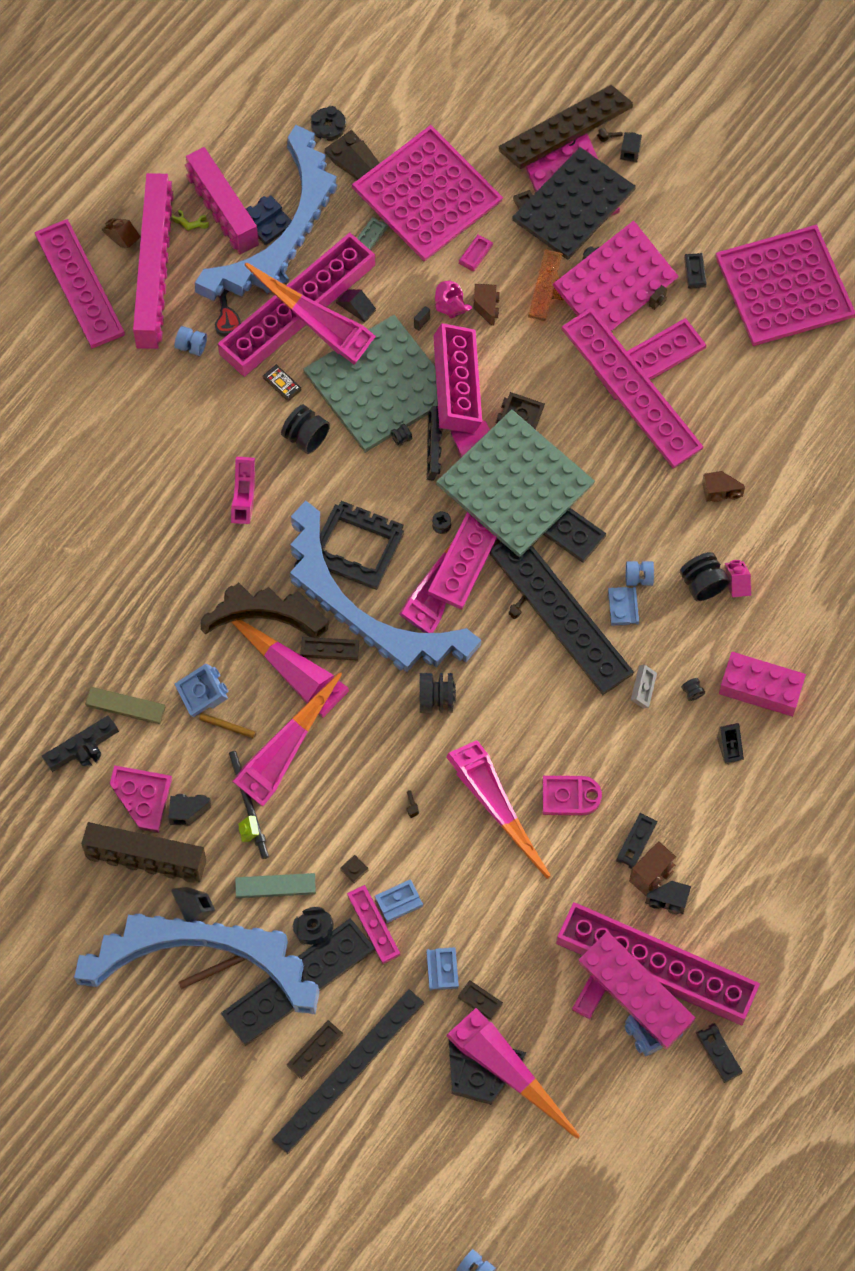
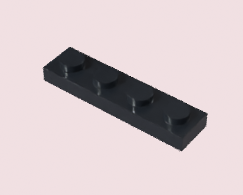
[427,405,442,481]

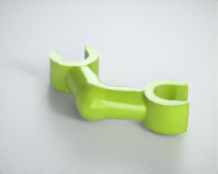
[172,210,209,231]

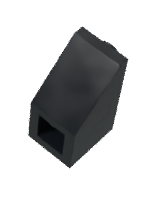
[169,794,211,826]
[645,881,691,915]
[171,887,216,922]

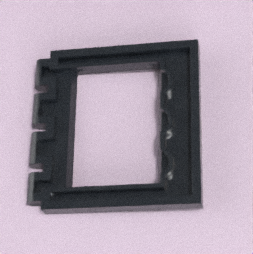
[320,500,404,590]

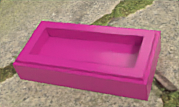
[459,234,493,272]
[572,975,606,1019]

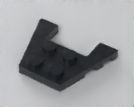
[448,1031,526,1105]

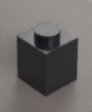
[620,132,642,162]

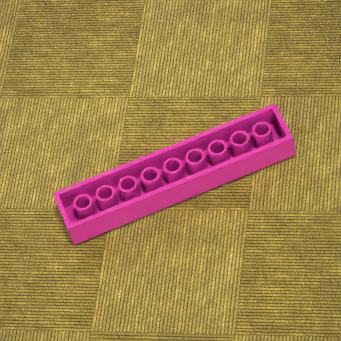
[133,173,174,349]
[218,232,375,377]
[556,902,760,1026]

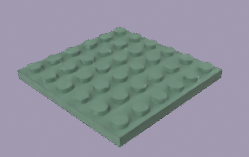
[303,315,438,452]
[436,410,595,557]

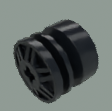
[281,404,330,454]
[679,552,730,601]
[420,673,456,713]

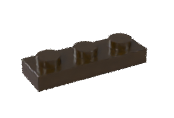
[300,637,359,661]
[287,1020,343,1079]

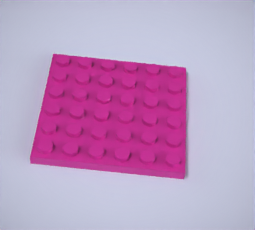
[352,125,503,262]
[715,225,855,346]

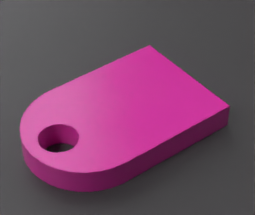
[543,775,602,815]

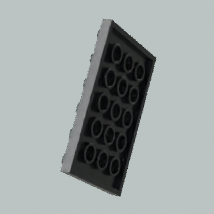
[512,147,636,260]

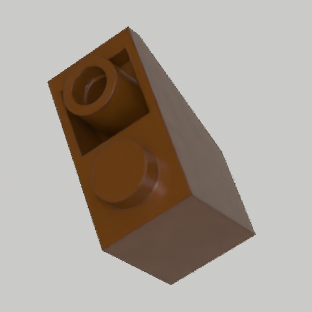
[101,218,141,248]
[474,284,500,325]
[702,471,745,502]

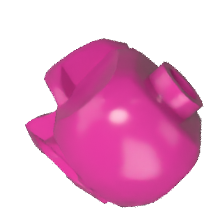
[435,280,472,319]

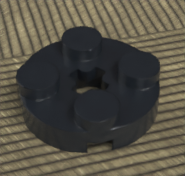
[311,106,346,141]
[293,907,334,945]

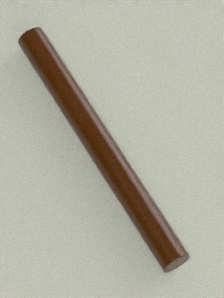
[178,955,247,989]

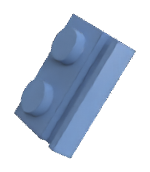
[608,587,639,626]
[375,879,423,923]
[426,947,459,991]

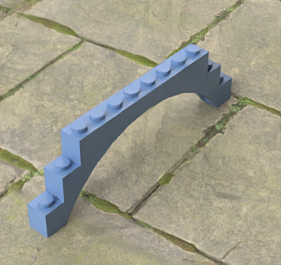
[195,125,338,301]
[290,500,481,672]
[74,913,320,1014]

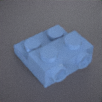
[175,664,229,717]
[625,1015,683,1057]

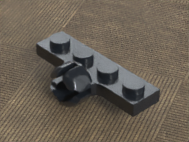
[42,716,119,772]

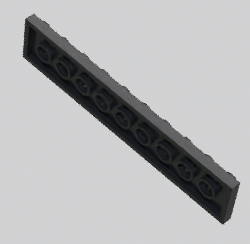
[489,542,634,695]

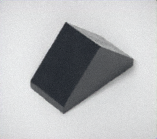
[336,289,376,322]
[717,723,744,763]

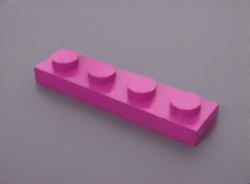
[347,885,400,964]

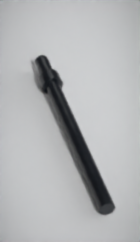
[229,751,269,859]

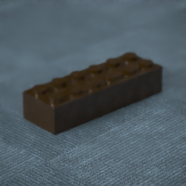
[81,822,206,883]

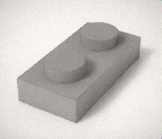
[631,665,657,708]

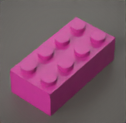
[719,652,806,717]

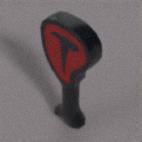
[215,289,241,336]

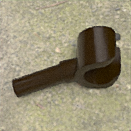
[597,128,623,142]
[509,596,526,619]
[406,790,419,818]

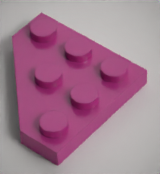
[110,765,172,833]

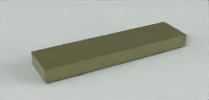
[85,687,166,724]

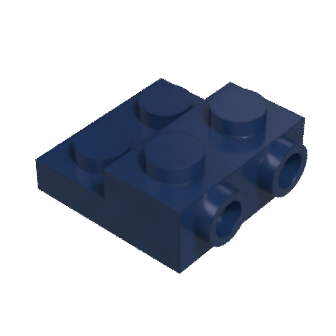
[246,195,292,246]

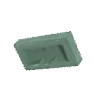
[357,217,388,250]

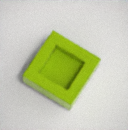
[238,816,259,842]

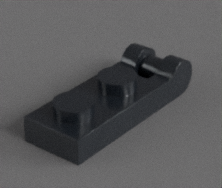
[616,813,658,869]
[696,1023,743,1083]

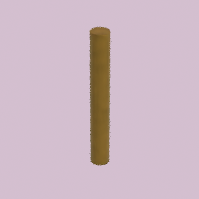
[199,713,256,739]

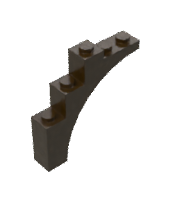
[200,582,329,638]

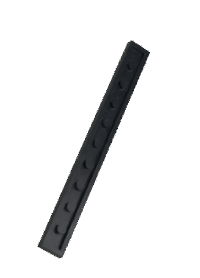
[272,989,424,1154]

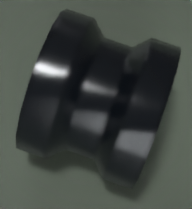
[390,423,412,447]
[432,511,451,534]
[681,678,705,701]

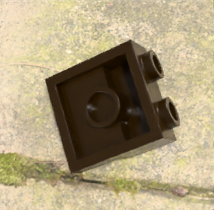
[495,392,545,430]

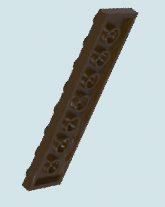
[499,85,633,170]

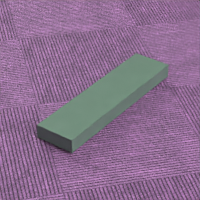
[235,873,316,898]

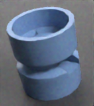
[174,326,207,356]
[625,561,654,586]
[456,1249,496,1271]

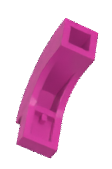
[231,457,255,524]

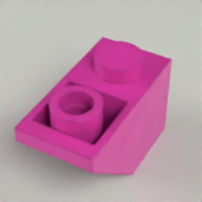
[725,560,751,597]

